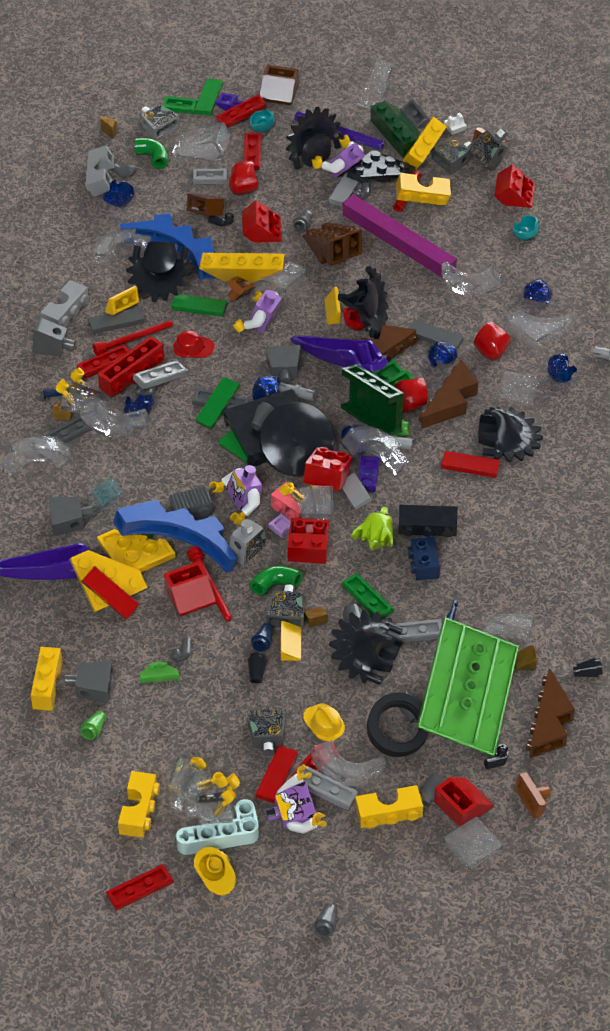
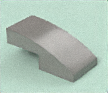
[342,472,372,510]

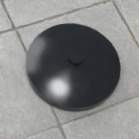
[259,402,334,477]

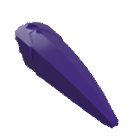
[290,335,388,371]
[0,543,108,580]

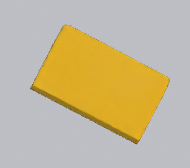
[105,286,139,315]
[324,287,341,324]
[281,621,301,661]

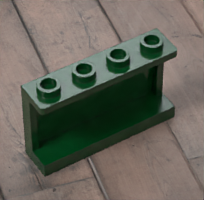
[341,364,404,437]

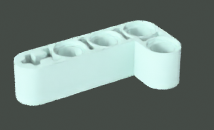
[176,799,259,855]

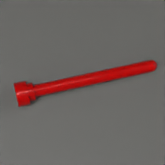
[92,320,173,356]
[186,546,232,622]

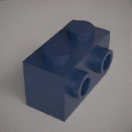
[407,537,440,581]

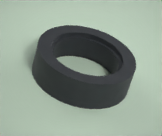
[367,693,429,757]

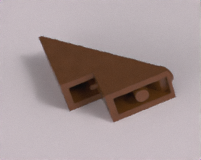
[317,222,362,259]
[302,228,346,266]
[361,325,418,372]
[418,360,478,429]
[526,669,575,758]

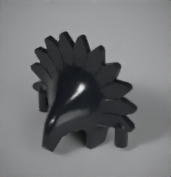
[286,106,342,170]
[126,241,192,303]
[337,266,389,339]
[478,407,543,462]
[329,610,403,685]

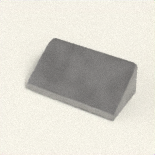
[401,99,430,129]

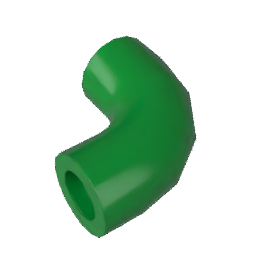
[135,138,168,169]
[249,565,303,596]

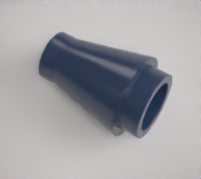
[251,623,273,652]

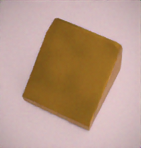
[100,117,117,139]
[53,401,76,421]
[303,606,328,628]
[515,645,537,670]

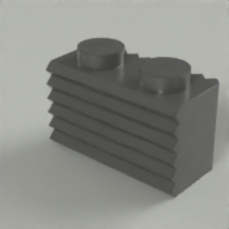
[169,486,213,518]

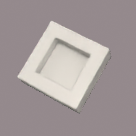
[444,113,467,135]

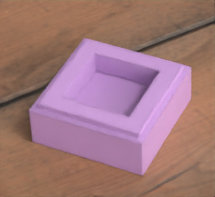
[268,513,291,538]

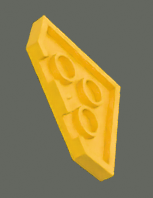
[97,529,176,573]
[69,550,148,612]

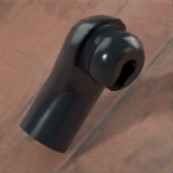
[208,212,234,227]
[484,744,509,769]

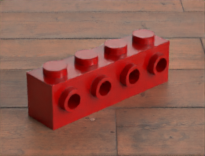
[98,336,165,398]

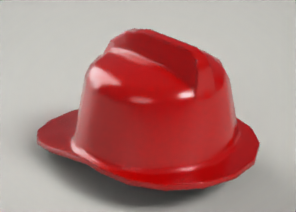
[173,330,215,358]

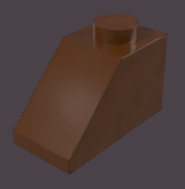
[186,193,224,216]

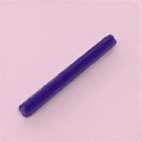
[294,111,384,150]

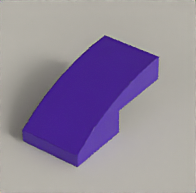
[216,93,244,111]
[358,455,380,492]

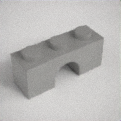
[85,145,114,196]
[40,280,89,327]

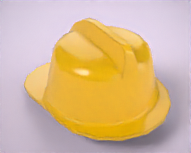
[303,703,345,741]
[194,847,236,896]

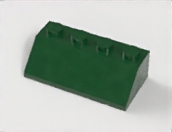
[370,101,420,158]

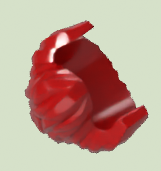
[343,307,365,331]

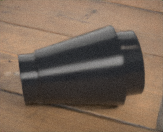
[248,652,268,684]
[573,657,603,677]

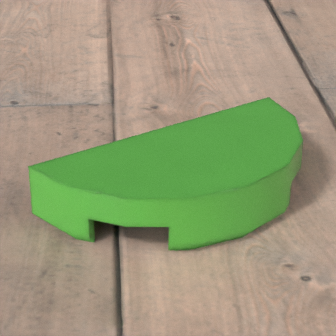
[139,662,180,683]

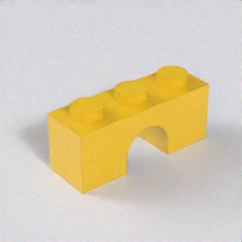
[402,116,447,170]
[396,173,451,205]
[31,647,62,711]
[118,771,160,838]
[355,785,423,828]

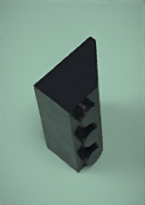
[398,504,458,537]

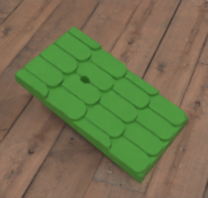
[417,617,519,757]

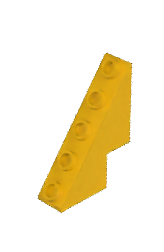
[199,253,285,283]

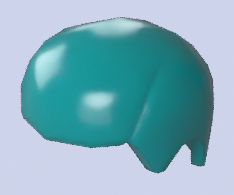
[250,109,275,133]
[512,215,539,240]

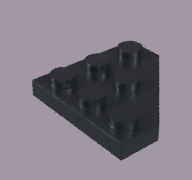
[347,150,416,183]

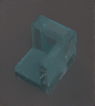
[91,476,122,506]

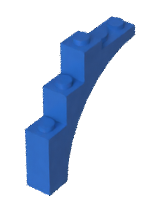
[120,213,216,280]
[113,500,237,573]

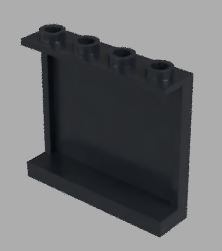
[223,389,299,466]

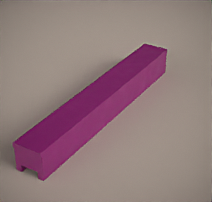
[342,194,457,279]

